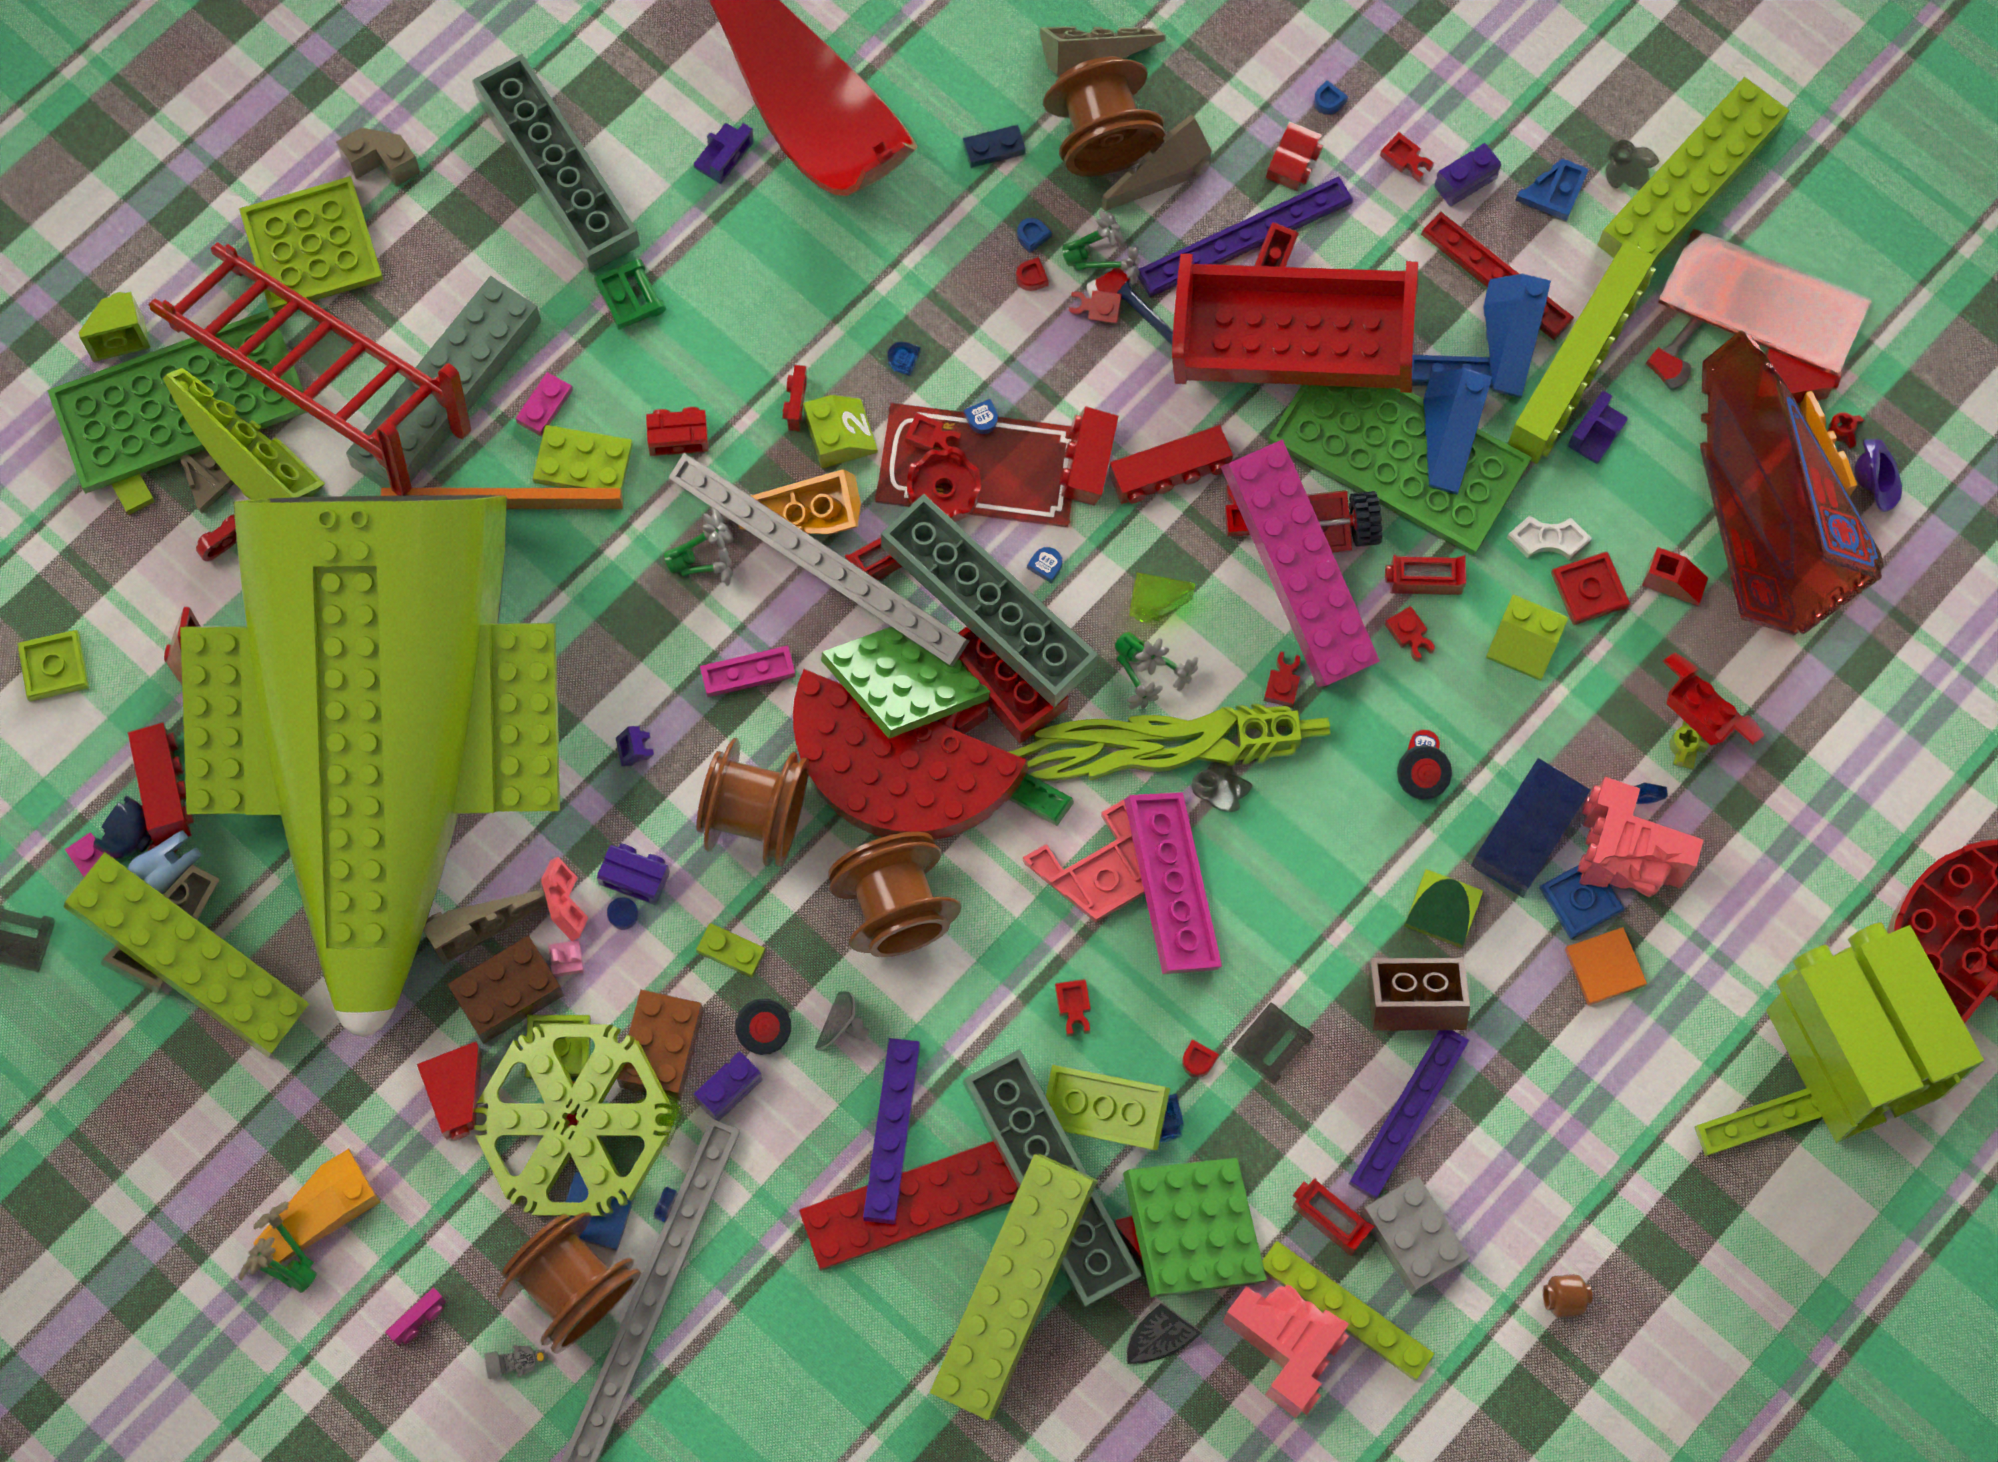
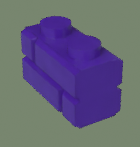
[1434,143,1502,207]
[597,844,670,905]
[694,1051,763,1121]

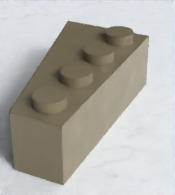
[101,865,220,993]

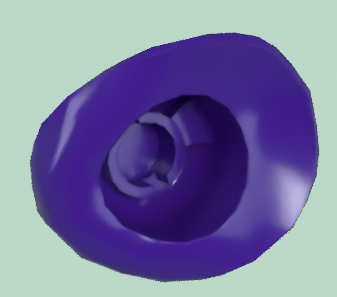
[1854,439,1902,512]

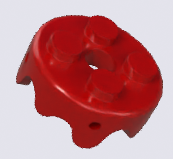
[907,447,981,522]

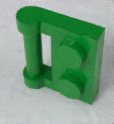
[594,259,666,330]

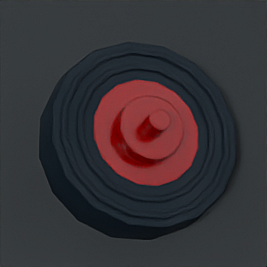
[1397,745,1452,800]
[735,998,791,1055]

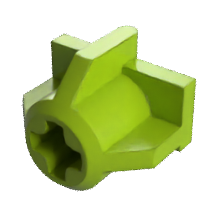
[1669,721,1709,770]

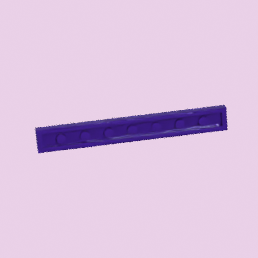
[1138,176,1353,297]

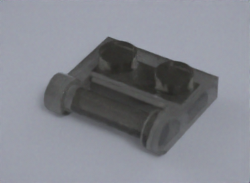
[0,905,55,973]
[1231,1002,1314,1085]

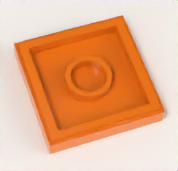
[1565,927,1647,1006]

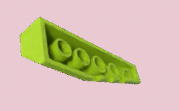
[163,368,325,500]

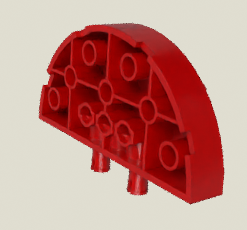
[793,669,1028,840]
[1887,839,1998,1024]

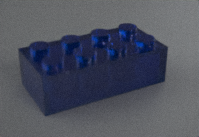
[1471,758,1591,898]

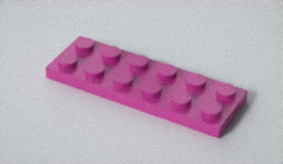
[1124,792,1222,974]

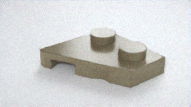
[180,450,234,514]

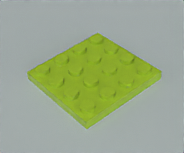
[239,176,384,313]

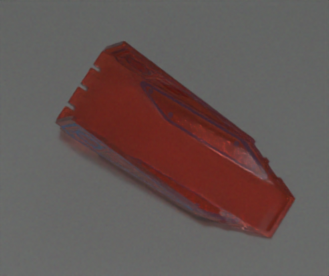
[1700,329,1884,636]

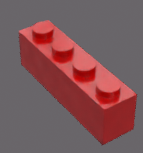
[1108,425,1233,504]
[127,722,194,846]

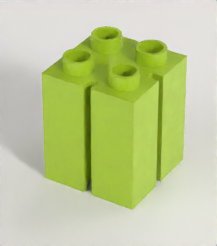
[1766,922,1985,1143]

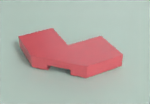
[541,857,589,941]

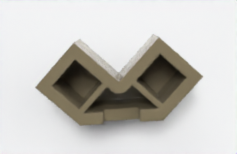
[336,128,420,187]

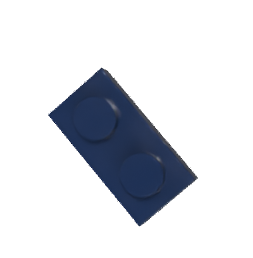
[963,124,1026,168]

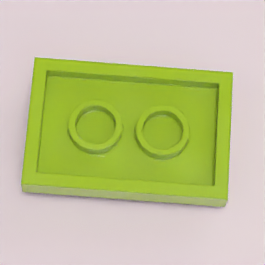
[533,425,633,493]

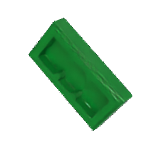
[1009,773,1074,826]

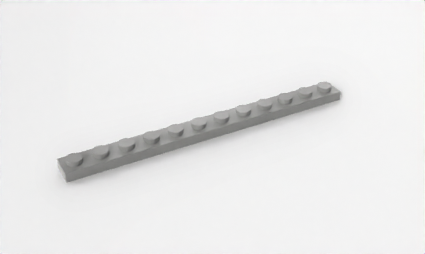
[668,453,969,666]
[561,1118,741,1462]

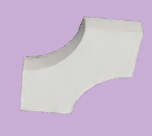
[1507,516,1592,561]

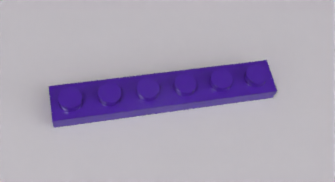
[1348,1030,1470,1200]
[863,1038,921,1224]

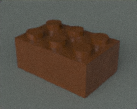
[447,935,564,1044]
[1368,958,1470,1031]

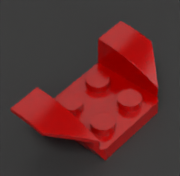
[1662,652,1765,746]

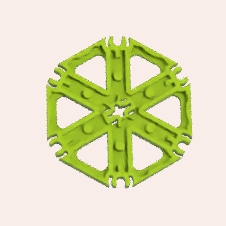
[474,1024,672,1216]

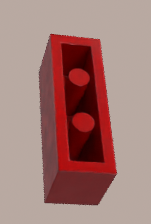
[1059,406,1119,506]

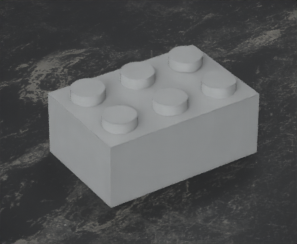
[1360,1175,1470,1296]

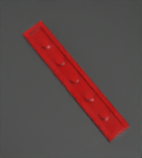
[1421,211,1574,341]

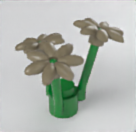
[239,1202,317,1293]

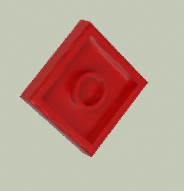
[1551,551,1630,626]

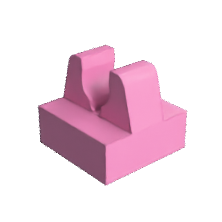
[548,940,584,977]

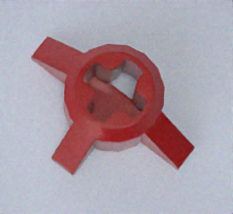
[1827,412,1864,449]

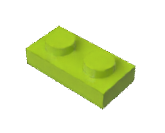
[696,923,766,978]

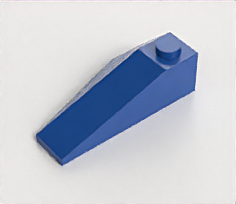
[1483,274,1551,398]
[1423,368,1492,495]

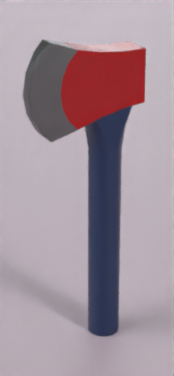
[1087,268,1173,345]

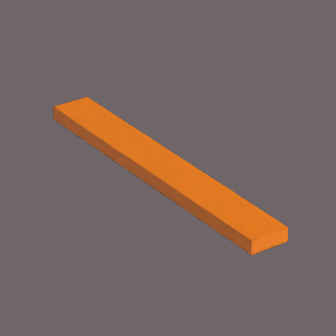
[381,488,623,509]

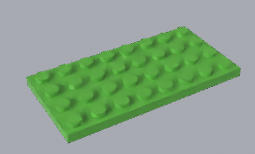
[47,308,307,494]
[1268,385,1532,556]

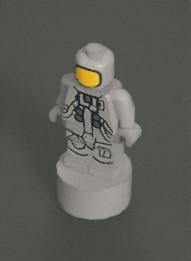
[484,1345,548,1379]

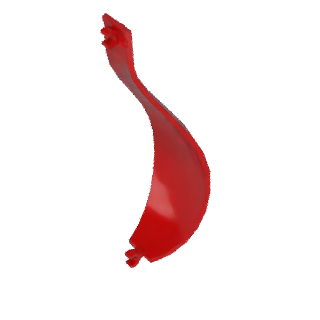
[709,0,918,196]

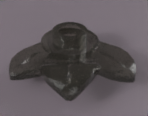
[1605,140,1660,190]
[1191,762,1252,812]

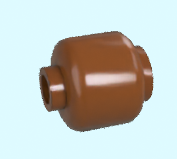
[1543,1274,1593,1318]

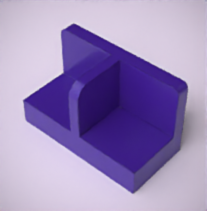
[694,123,754,184]
[1568,390,1628,464]

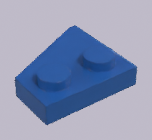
[1515,158,1589,221]

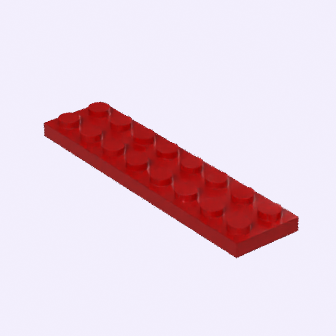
[799,1141,1019,1271]

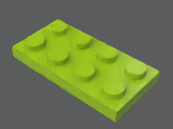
[1046,1065,1170,1151]

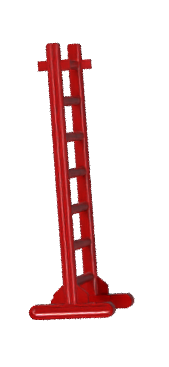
[148,242,471,495]

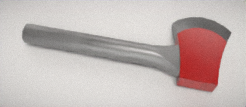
[1645,290,1724,389]

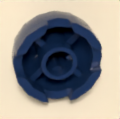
[93,796,152,859]

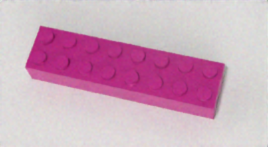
[1221,439,1380,687]

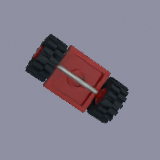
[1307,490,1383,553]

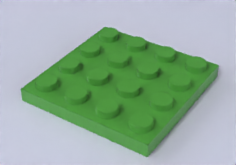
[821,626,990,739]
[1123,1158,1267,1298]

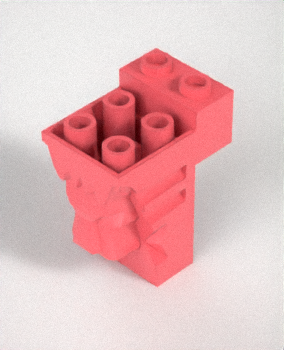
[1577,777,1704,897]
[1223,1285,1349,1418]

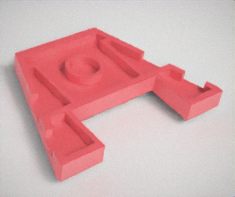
[1023,799,1145,923]

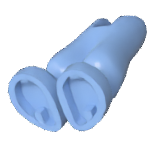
[128,830,202,895]

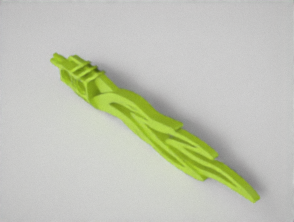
[1009,704,1330,781]

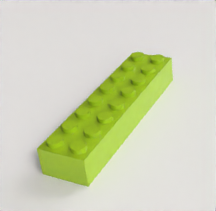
[1597,76,1790,268]
[1508,240,1656,464]
[63,852,310,1058]
[929,1154,1098,1420]

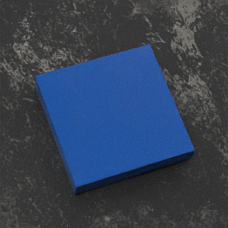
[1539,865,1625,940]
[566,1171,635,1251]

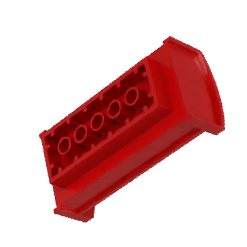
[1172,254,1418,393]

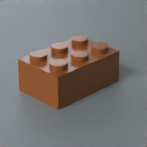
[617,989,704,1101]

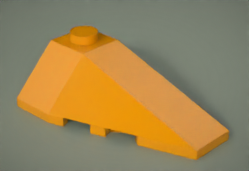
[1799,391,1857,516]
[739,469,861,535]
[253,1149,381,1268]

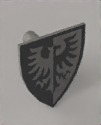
[814,991,869,1050]
[1126,1302,1202,1364]

